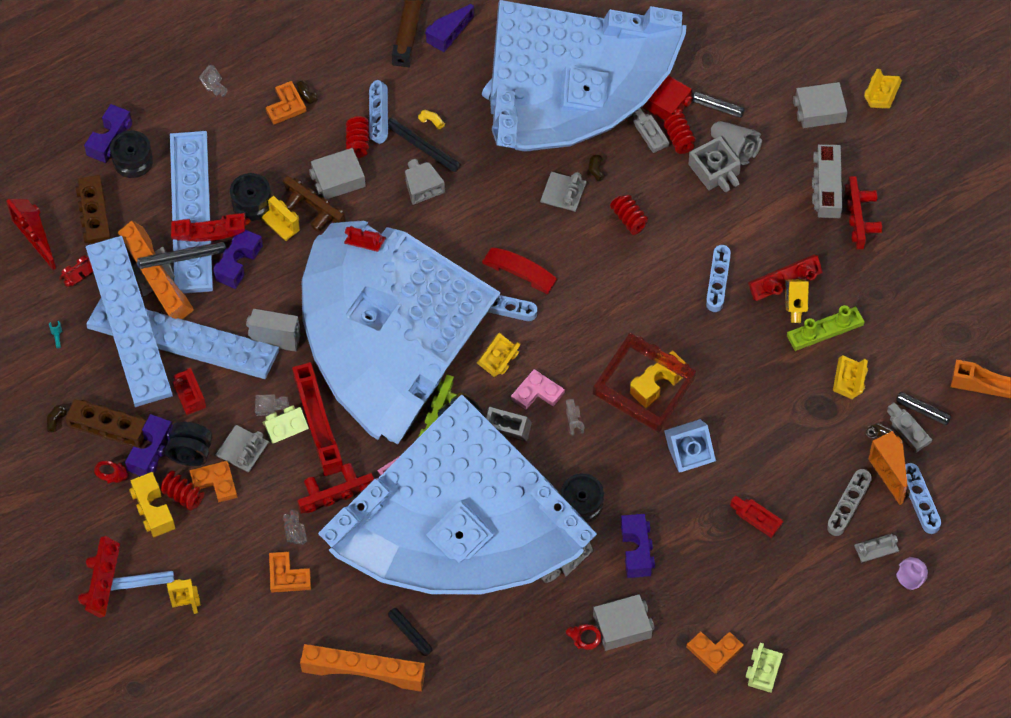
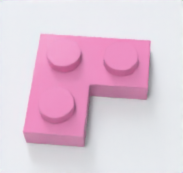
[511,369,565,410]

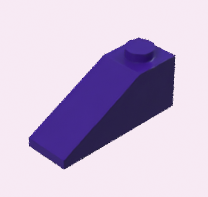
[425,4,474,52]

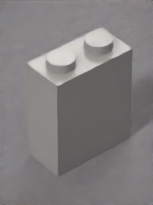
[793,82,847,128]
[309,148,366,199]
[246,309,301,352]
[486,407,532,441]
[593,594,654,651]

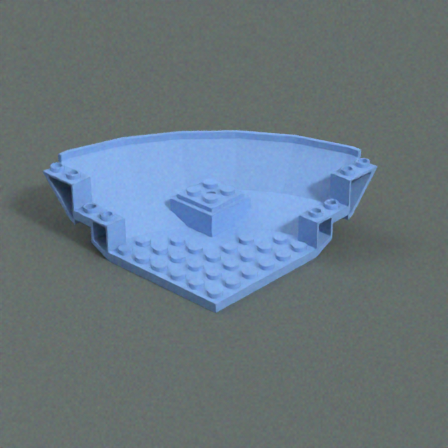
[490,0,686,151]
[301,221,501,444]
[318,395,597,594]

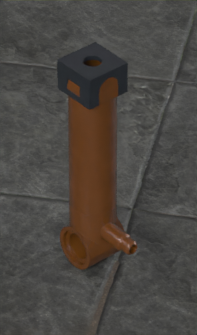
[392,0,424,68]

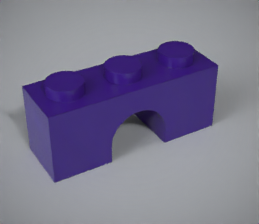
[84,104,133,163]
[213,230,263,289]
[125,414,172,476]
[621,514,655,578]

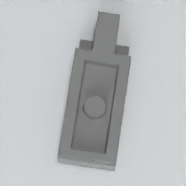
[633,108,669,153]
[887,403,932,453]

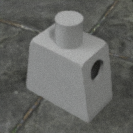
[405,159,445,205]

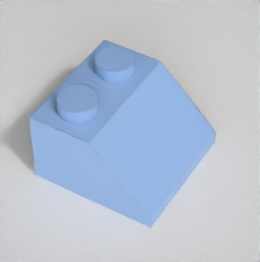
[664,419,716,473]

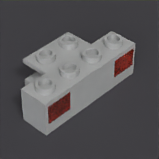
[812,145,842,218]

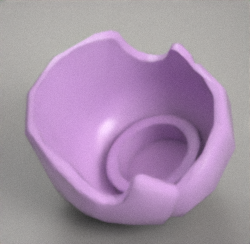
[896,557,928,590]

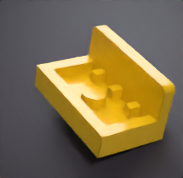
[865,69,902,108]
[262,196,300,241]
[477,333,521,377]
[833,355,868,399]
[167,579,201,614]

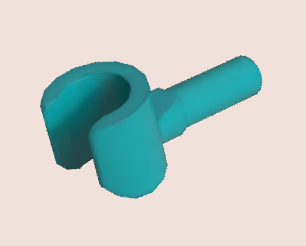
[49,321,62,348]

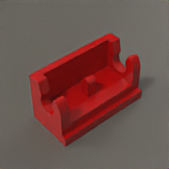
[173,368,206,415]

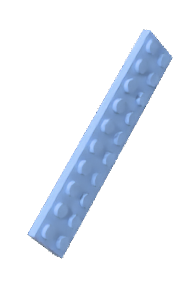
[170,131,213,293]
[86,236,173,407]
[87,298,279,379]

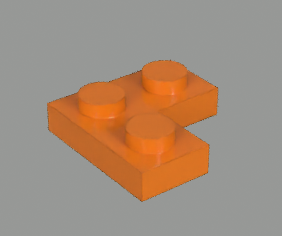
[266,81,307,125]
[190,461,237,503]
[269,552,311,593]
[686,632,744,674]

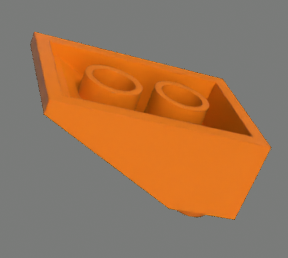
[868,431,908,505]

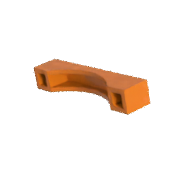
[118,221,194,320]
[951,359,1011,398]
[300,644,425,692]

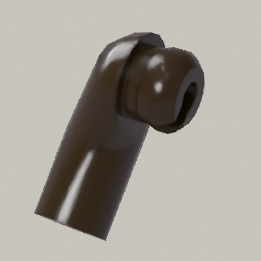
[297,80,318,103]
[588,155,605,181]
[47,405,67,433]
[866,423,895,438]

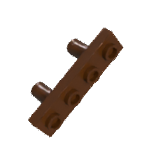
[283,175,346,232]

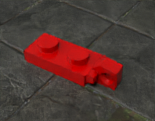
[730,495,783,538]

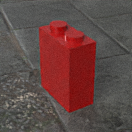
[642,76,693,120]

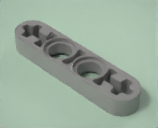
[827,469,871,536]

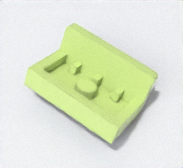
[262,405,309,443]
[746,643,783,693]

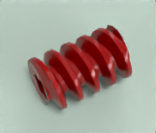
[664,113,696,154]
[346,116,369,158]
[610,195,649,235]
[161,470,205,511]

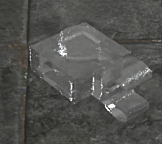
[199,65,228,97]
[255,394,289,416]
[566,399,584,435]
[283,509,307,545]

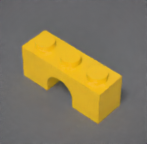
[630,350,689,408]
[129,472,175,538]

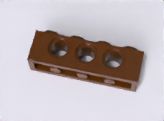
[76,175,111,245]
[65,399,146,448]

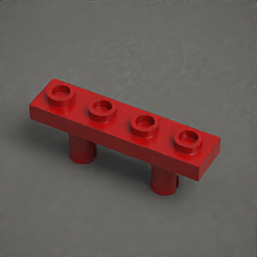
[845,176,882,250]
[748,254,823,301]
[297,463,374,514]
[78,536,120,618]

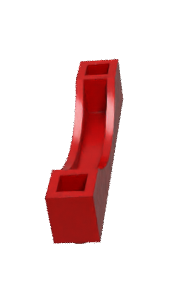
[292,362,343,476]

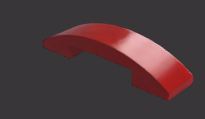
[171,213,245,242]
[482,248,557,294]

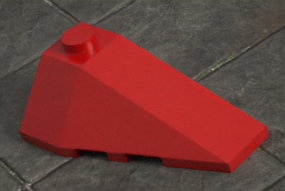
[6,199,56,270]

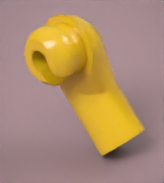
[418,110,445,129]

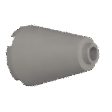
[711,121,762,165]

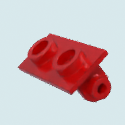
[344,226,386,252]
[59,255,93,287]

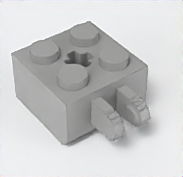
[688,136,741,192]

